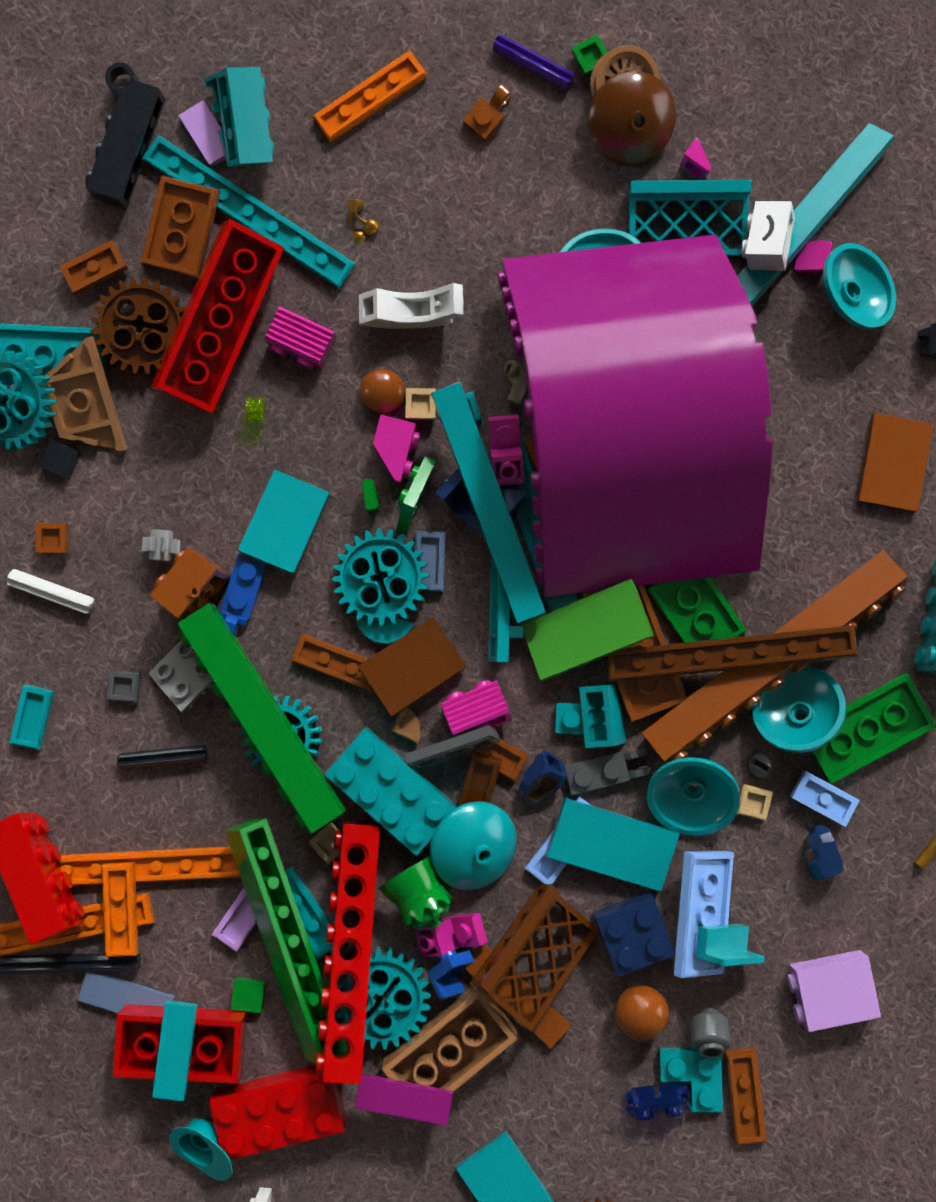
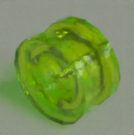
[246,396,265,423]

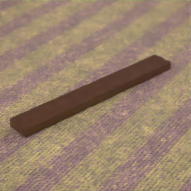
[607,625,859,682]

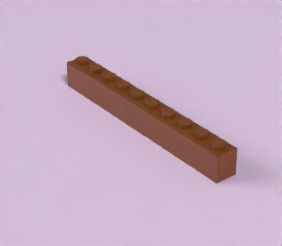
[642,550,908,764]

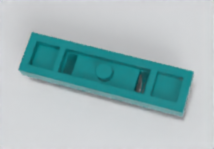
[488,557,523,662]

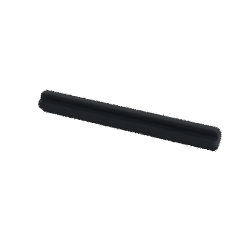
[0,953,141,975]

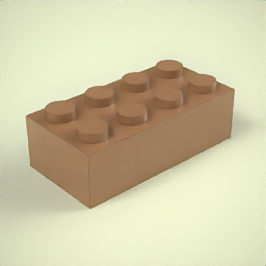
[382,987,518,1091]

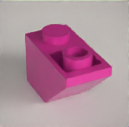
[373,415,421,485]

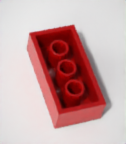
[0,813,85,945]
[113,1004,247,1084]
[209,1064,347,1160]

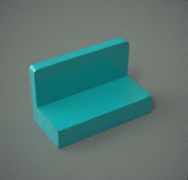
[696,924,765,966]

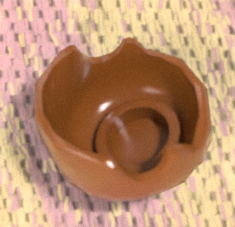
[359,369,406,415]

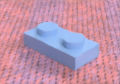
[789,770,860,827]

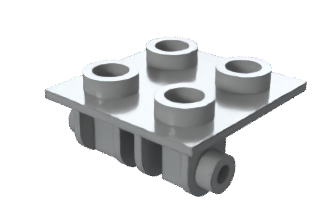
[148,640,214,713]

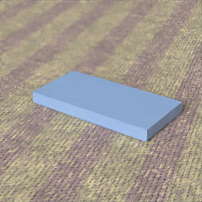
[674,851,734,978]

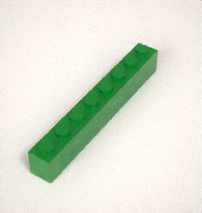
[177,603,346,834]
[225,818,347,1063]

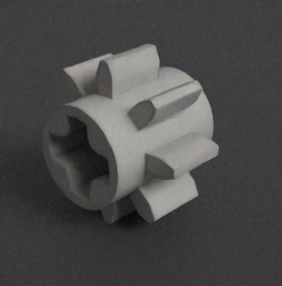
[141,529,180,562]

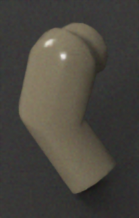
[503,360,527,406]

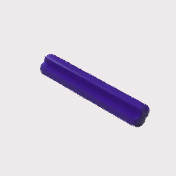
[492,34,574,90]

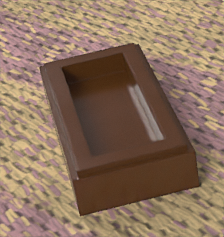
[457,751,502,807]

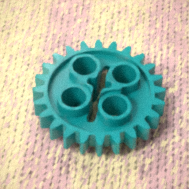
[0,351,57,450]
[332,528,431,626]
[335,947,431,1050]

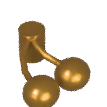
[347,199,379,243]

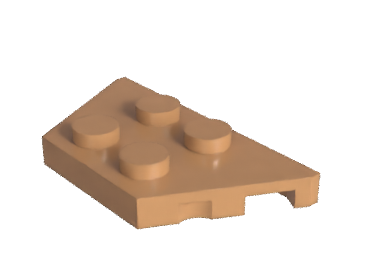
[43,336,127,451]

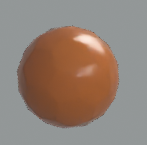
[615,985,669,1042]

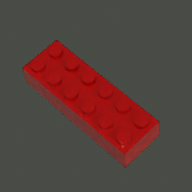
[151,219,284,414]

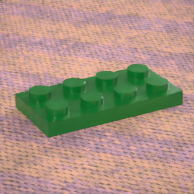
[810,673,936,784]

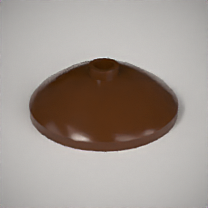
[588,71,676,166]

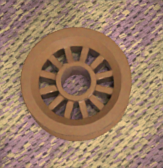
[590,45,660,97]

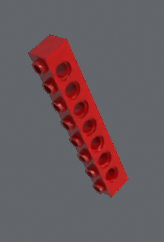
[315,824,380,1084]

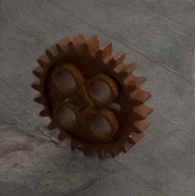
[90,277,186,376]

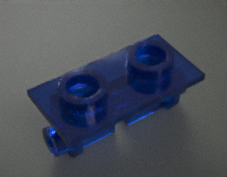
[626,1082,692,1121]

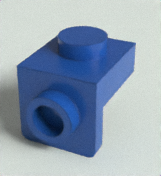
[428,950,475,1000]

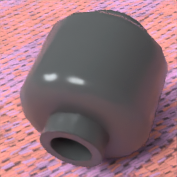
[689,1008,731,1058]

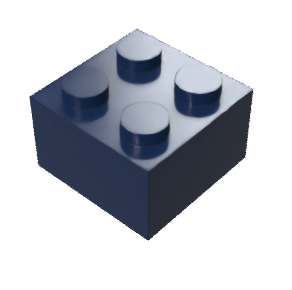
[593,891,675,977]

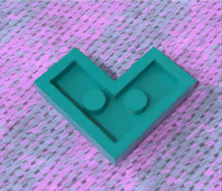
[659,1047,723,1112]

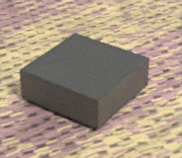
[106,670,141,703]

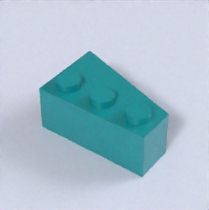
[204,67,274,167]

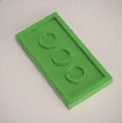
[521,579,655,681]

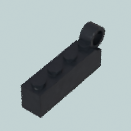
[85,63,165,209]

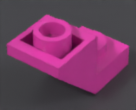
[488,415,524,485]
[414,912,488,957]

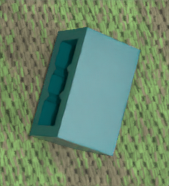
[579,683,626,748]

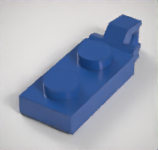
[220,553,268,636]

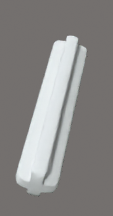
[7,569,94,614]

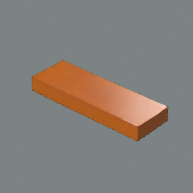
[102,862,139,957]

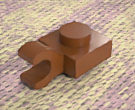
[463,84,511,142]

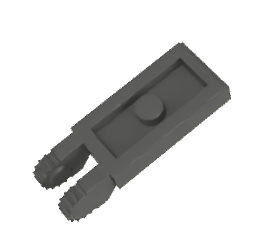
[564,747,653,795]

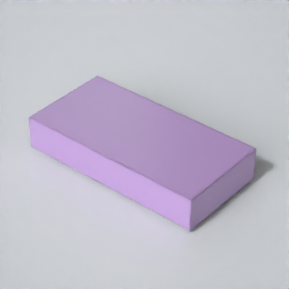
[178,100,226,168]
[212,887,257,952]

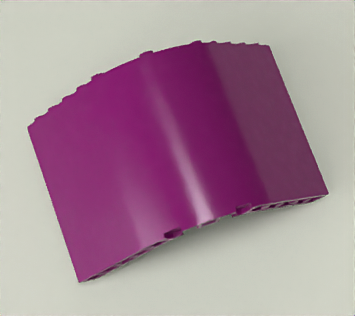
[498,235,772,597]

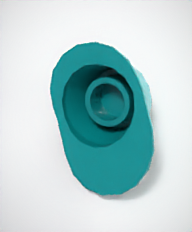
[169,1119,233,1181]

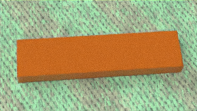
[313,50,427,143]

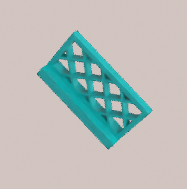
[628,180,751,256]

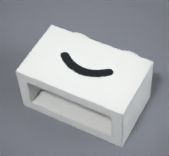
[742,201,795,271]

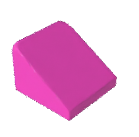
[680,138,711,180]
[793,241,832,276]

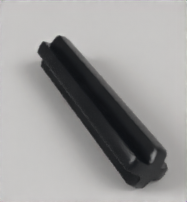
[117,745,208,770]

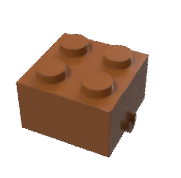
[150,547,231,620]

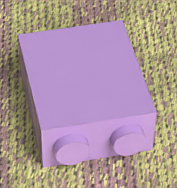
[787,950,881,1032]

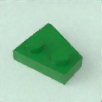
[396,457,436,537]

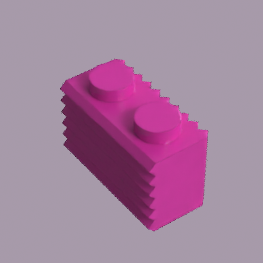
[264,307,336,370]
[441,680,513,737]

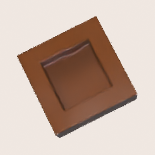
[35,523,69,554]

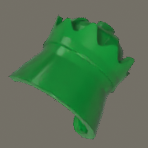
[378,856,453,931]

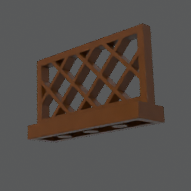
[470,884,599,1032]

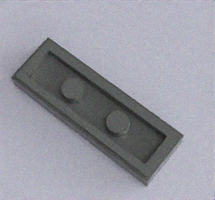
[404,725,500,770]

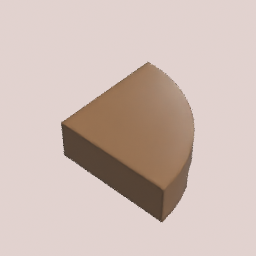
[391,707,421,744]

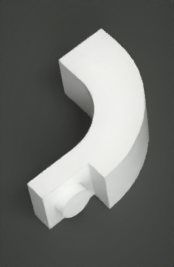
[359,283,464,329]

